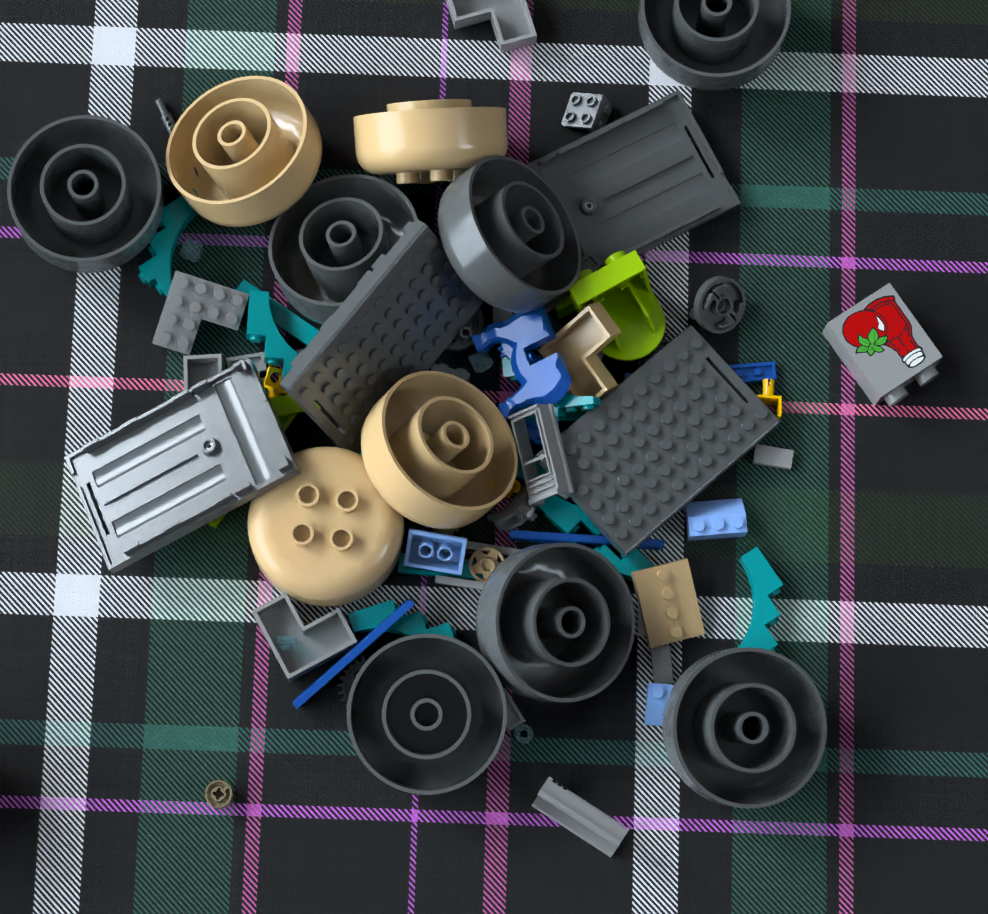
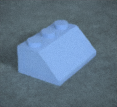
[684,498,748,541]
[404,528,467,575]
[644,683,674,726]

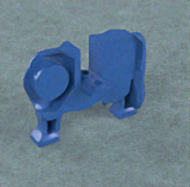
[471,306,572,422]

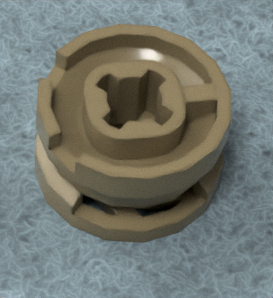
[205,780,233,809]

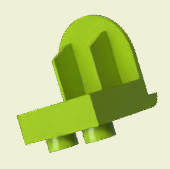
[569,250,666,361]

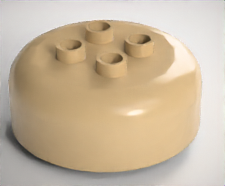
[166,76,322,227]
[353,99,508,184]
[361,371,518,529]
[247,447,405,607]

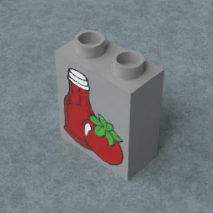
[822,283,943,407]

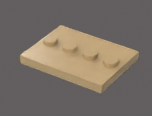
[631,558,705,648]

